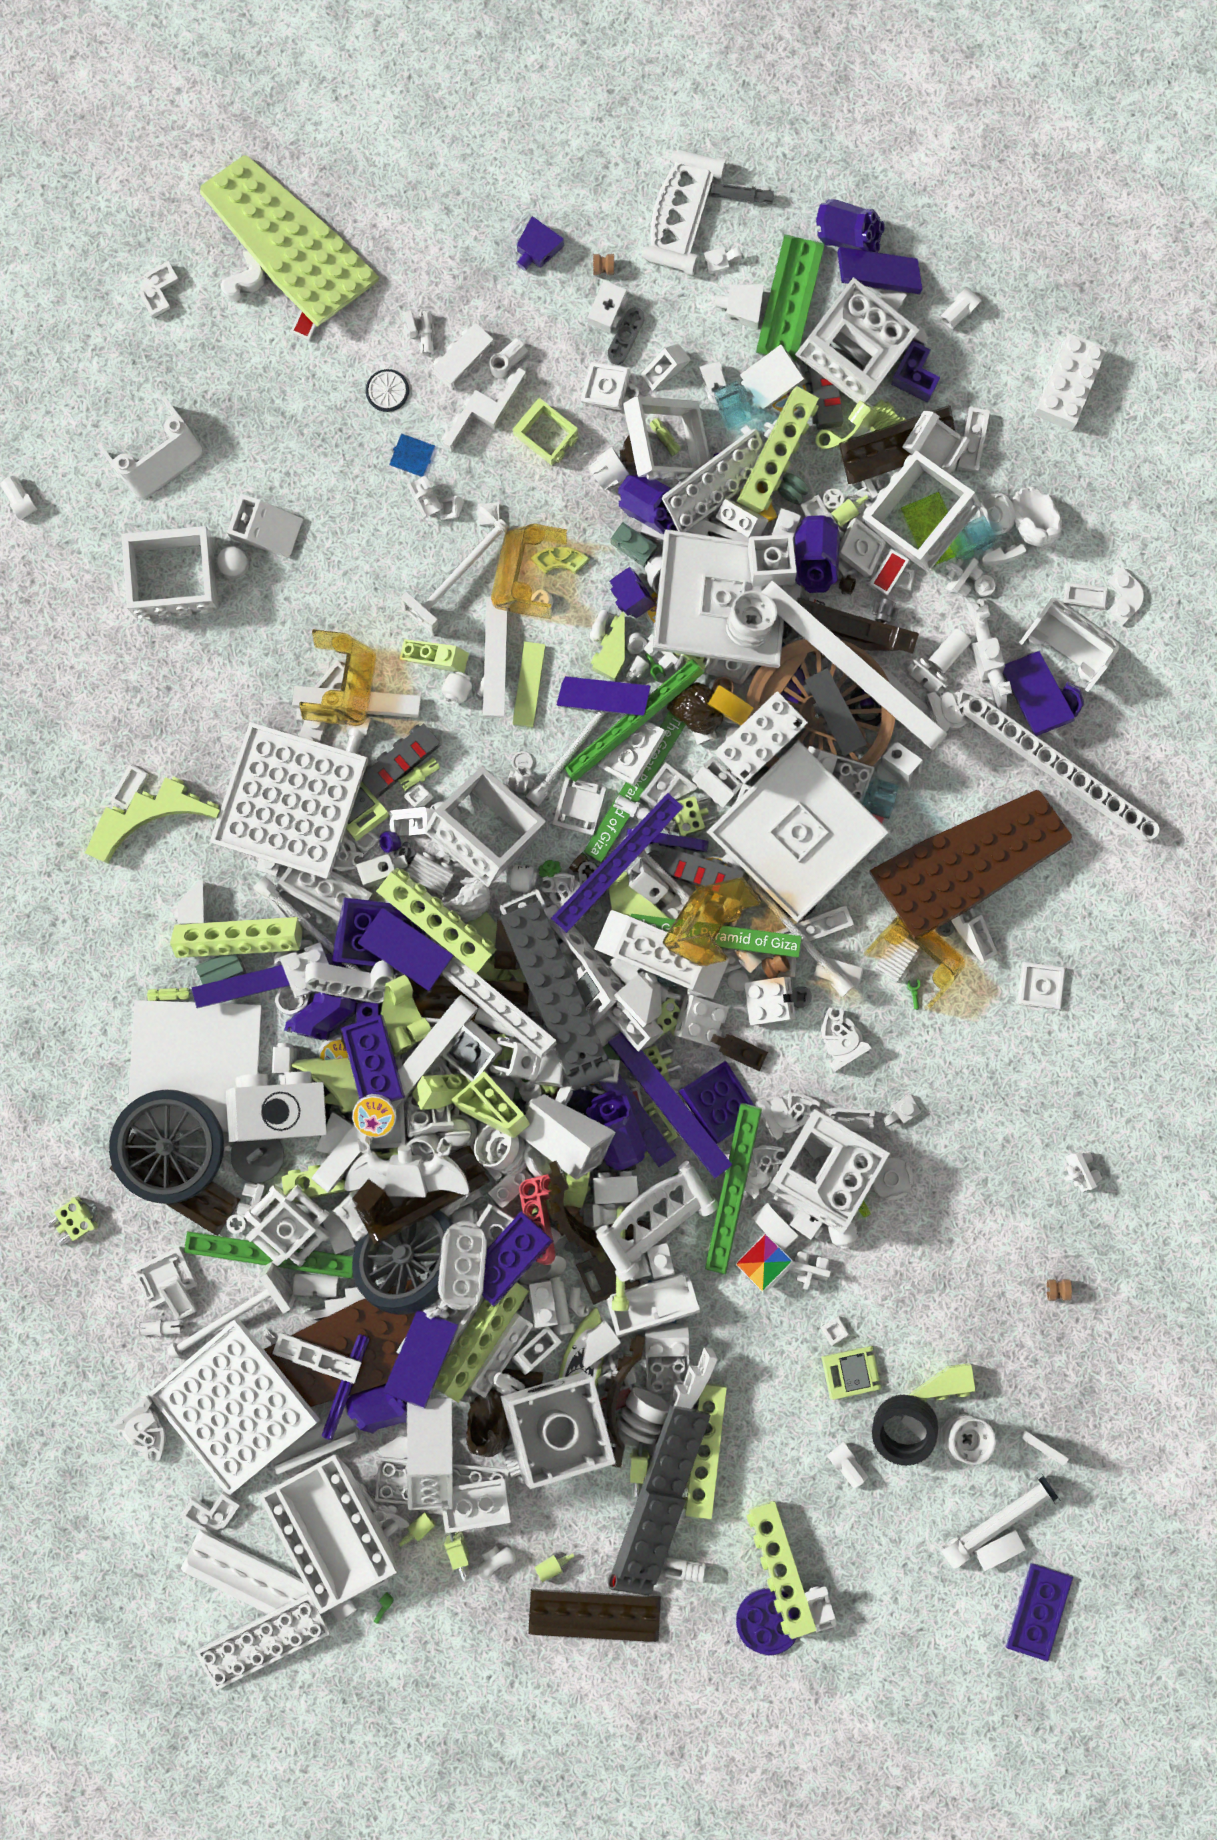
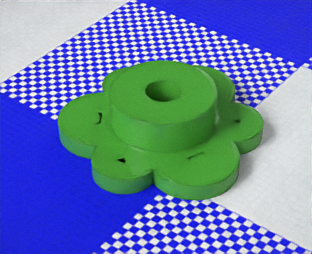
[538,860,562,878]

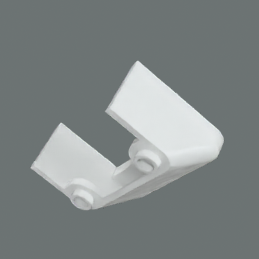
[97,396,203,499]
[1019,598,1119,692]

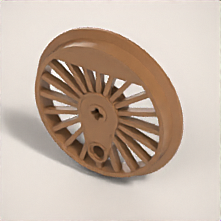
[746,639,895,769]

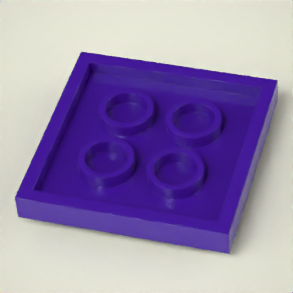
[679,1060,755,1144]

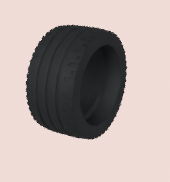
[872,1394,939,1466]

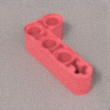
[519,1174,555,1265]

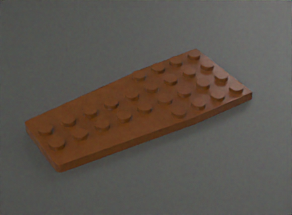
[869,790,1072,940]
[264,1276,423,1407]

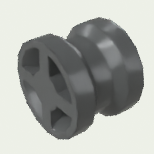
[790,986,812,1008]

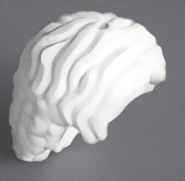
[1012,486,1062,547]
[434,877,491,922]

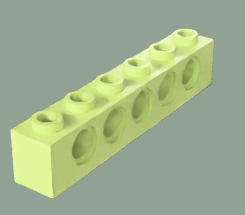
[737,386,819,513]
[376,868,497,974]
[170,917,303,958]
[281,1147,399,1203]
[434,1283,529,1403]
[683,1383,727,1519]
[746,1501,817,1639]

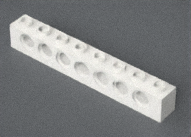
[543,905,664,1051]

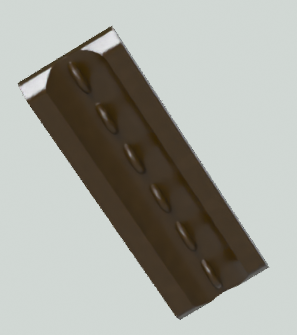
[839,405,956,484]
[403,974,529,1022]
[109,1132,241,1236]
[357,1146,490,1245]
[528,1589,661,1642]

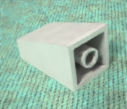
[519,1094,615,1180]

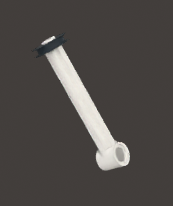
[940,1473,1061,1569]

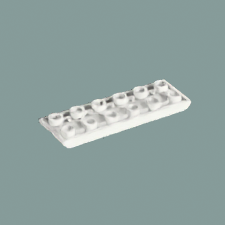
[662,429,772,532]
[375,1457,509,1504]
[181,1530,309,1614]
[195,1594,330,1691]

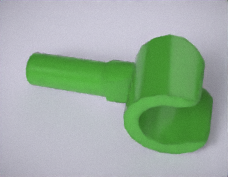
[645,653,666,681]
[907,979,920,1009]
[374,1592,394,1624]

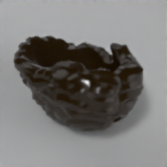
[667,682,724,735]
[466,1389,510,1457]

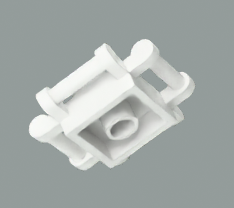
[244,1184,331,1266]

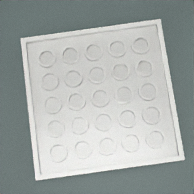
[210,722,369,880]
[148,1318,320,1496]

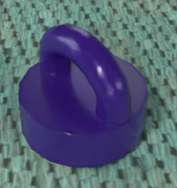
[379,831,401,853]

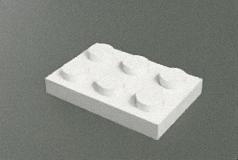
[598,721,667,787]
[442,1479,511,1534]

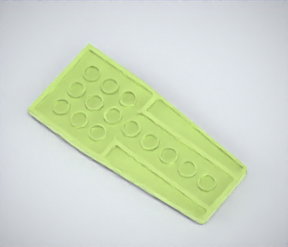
[200,155,379,327]

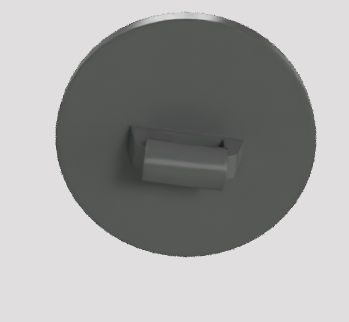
[230,1139,284,1183]

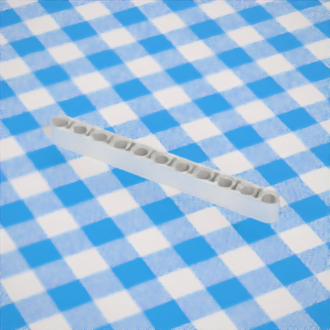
[762,581,948,750]
[963,697,1159,841]
[312,995,478,1193]

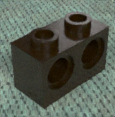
[352,1179,393,1226]

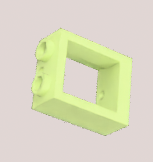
[513,398,579,465]

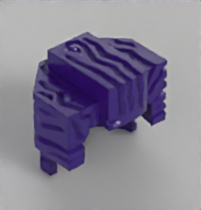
[1060,681,1084,717]

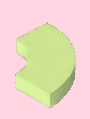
[531,547,590,574]

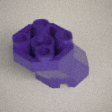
[816,199,885,252]
[618,475,678,534]
[795,515,840,593]
[284,992,358,1041]
[586,1091,647,1170]
[346,1384,407,1434]

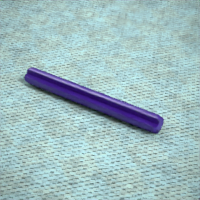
[322,1334,369,1440]

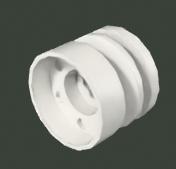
[726,591,777,648]
[474,1125,527,1176]
[616,1387,670,1444]
[939,1414,996,1465]

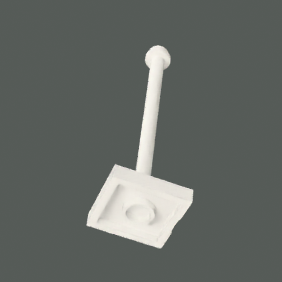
[400,519,509,636]
[168,1262,297,1359]

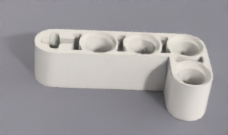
[305,961,394,1003]

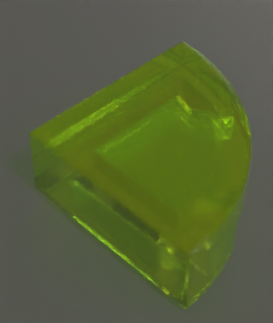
[858,1200,871,1218]

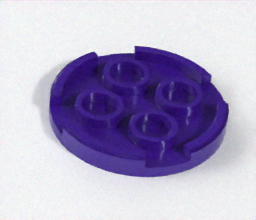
[736,1588,799,1656]

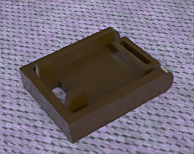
[576,1253,641,1305]

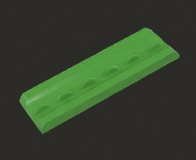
[756,234,824,362]

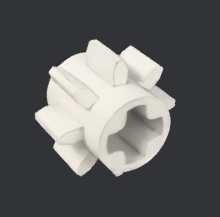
[508,766,535,793]

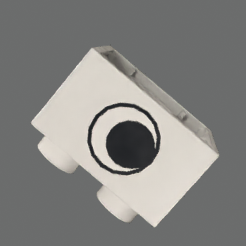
[226,1071,326,1142]
[501,1372,616,1489]

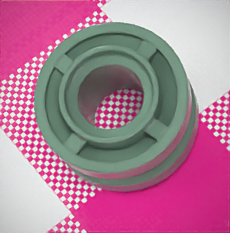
[777,473,810,505]

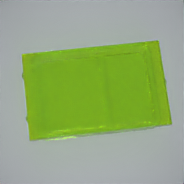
[901,492,966,566]

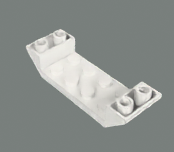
[595,910,729,999]

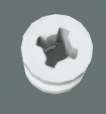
[822,488,844,513]

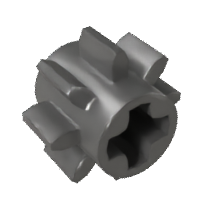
[872,599,899,624]

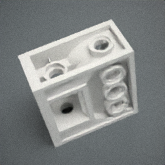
[795,277,919,404]
[768,1109,890,1234]

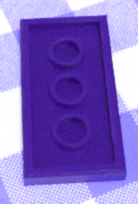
[837,247,923,295]
[1003,651,1075,736]
[358,908,454,992]
[341,1015,405,1102]
[482,1211,553,1307]
[383,1310,459,1409]
[1006,1563,1073,1662]

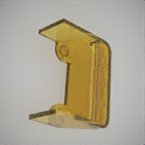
[491,524,567,620]
[299,629,376,726]
[663,877,761,966]
[863,916,965,1010]

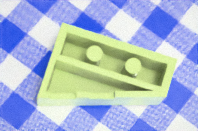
[451,1071,530,1138]

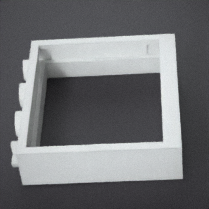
[623,396,710,482]

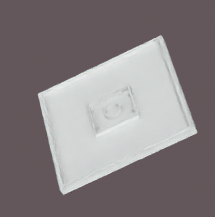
[652,530,787,668]
[707,740,890,923]
[128,1000,262,1132]

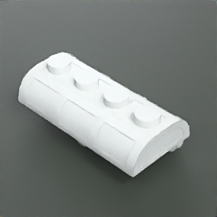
[607,1272,701,1338]

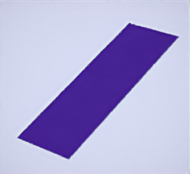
[556,676,651,716]

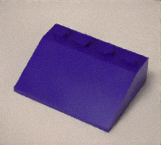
[332,897,426,966]

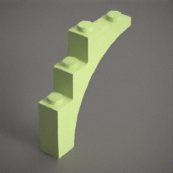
[85,777,220,863]

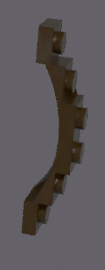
[796,598,919,654]
[548,1160,608,1263]
[601,1333,645,1468]

